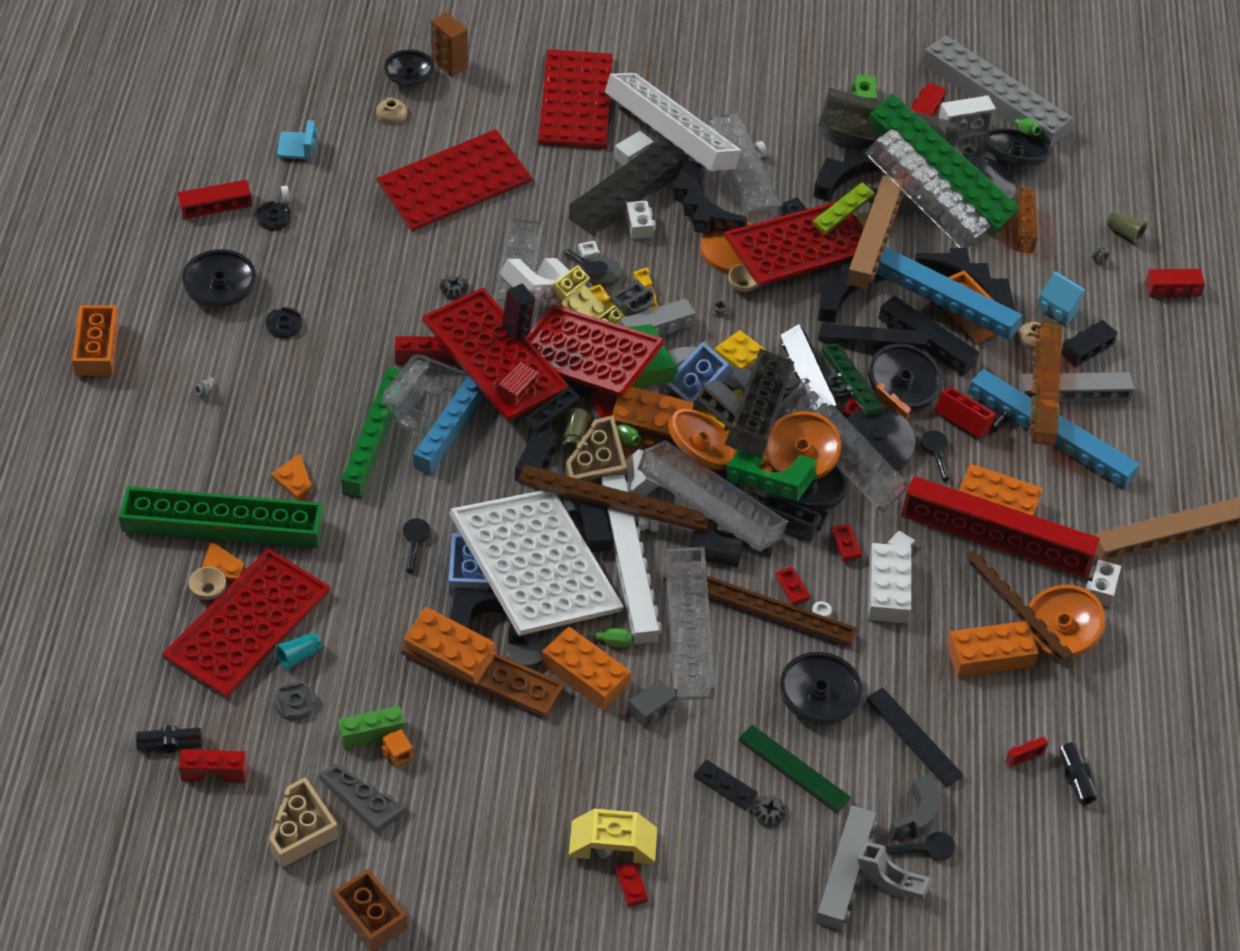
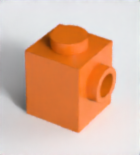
[381,729,413,768]

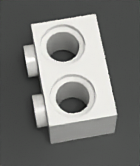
[626,201,656,240]
[1086,560,1121,607]

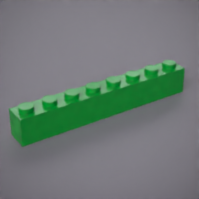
[341,367,406,498]

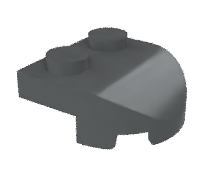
[609,280,654,316]

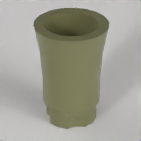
[1106,211,1148,244]
[563,408,591,452]

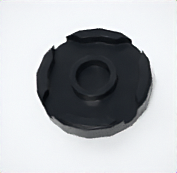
[256,201,291,230]
[266,307,302,338]

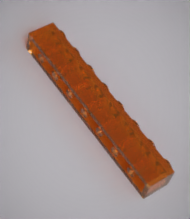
[1029,321,1063,447]

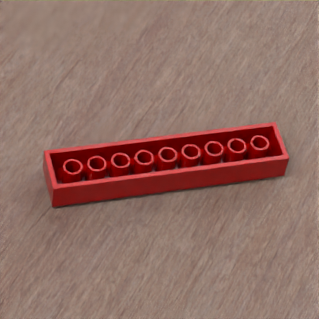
[901,476,1100,579]

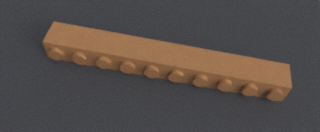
[846,175,905,289]
[1094,496,1240,562]

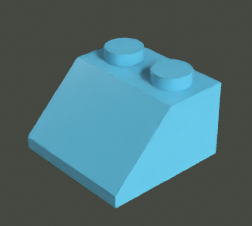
[1037,271,1085,325]

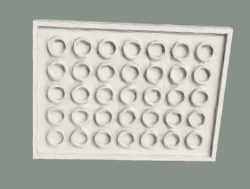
[449,490,624,636]

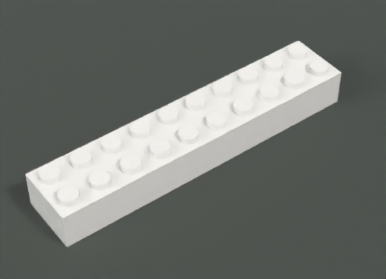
[605,73,742,172]

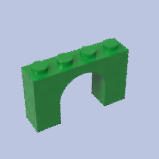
[628,324,678,387]
[727,440,817,501]

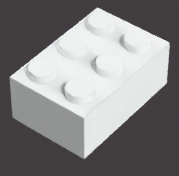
[936,96,996,141]

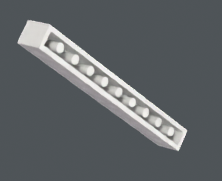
[601,474,662,645]

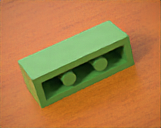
[338,705,405,750]

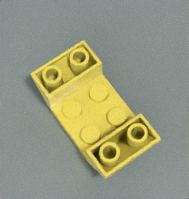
[553,265,626,324]
[569,809,657,864]

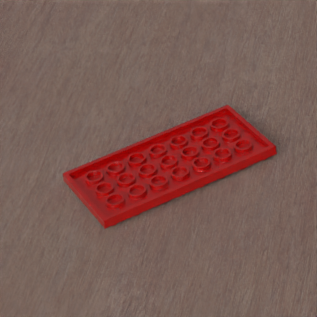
[538,49,613,149]
[377,129,532,232]
[724,201,864,287]
[422,288,569,422]
[527,304,665,397]
[162,548,331,698]

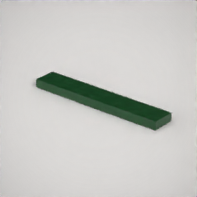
[821,344,884,416]
[739,725,851,814]

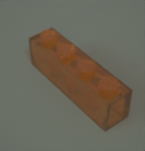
[1015,188,1037,253]

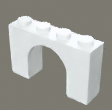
[500,258,569,299]

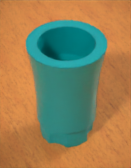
[275,632,323,671]

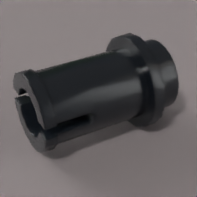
[990,409,1009,432]

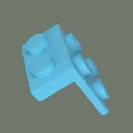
[277,120,318,160]

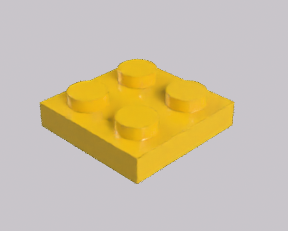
[714,330,766,369]

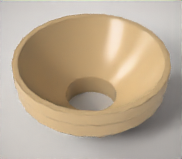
[376,98,407,124]
[728,264,758,292]
[1017,322,1050,350]
[189,567,226,600]

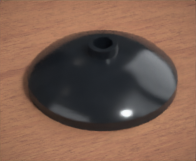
[384,49,434,86]

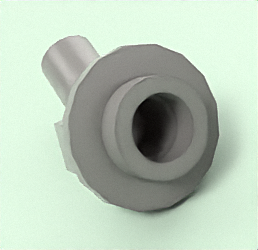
[194,377,214,398]

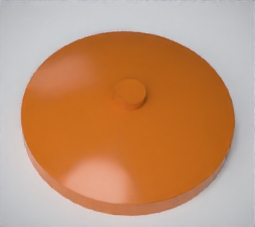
[700,222,752,274]
[668,409,737,470]
[764,411,841,480]
[1028,585,1105,658]

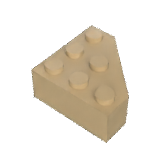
[566,416,627,483]
[269,777,339,868]

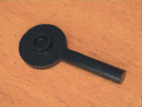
[564,249,608,278]
[921,430,950,482]
[403,518,430,573]
[886,832,955,860]

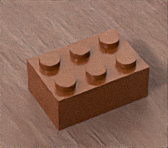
[431,12,468,76]
[332,868,408,951]

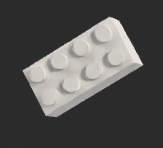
[868,543,911,624]

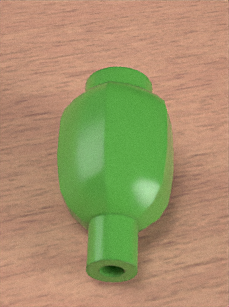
[1015,118,1041,137]
[615,423,641,446]
[596,628,634,648]

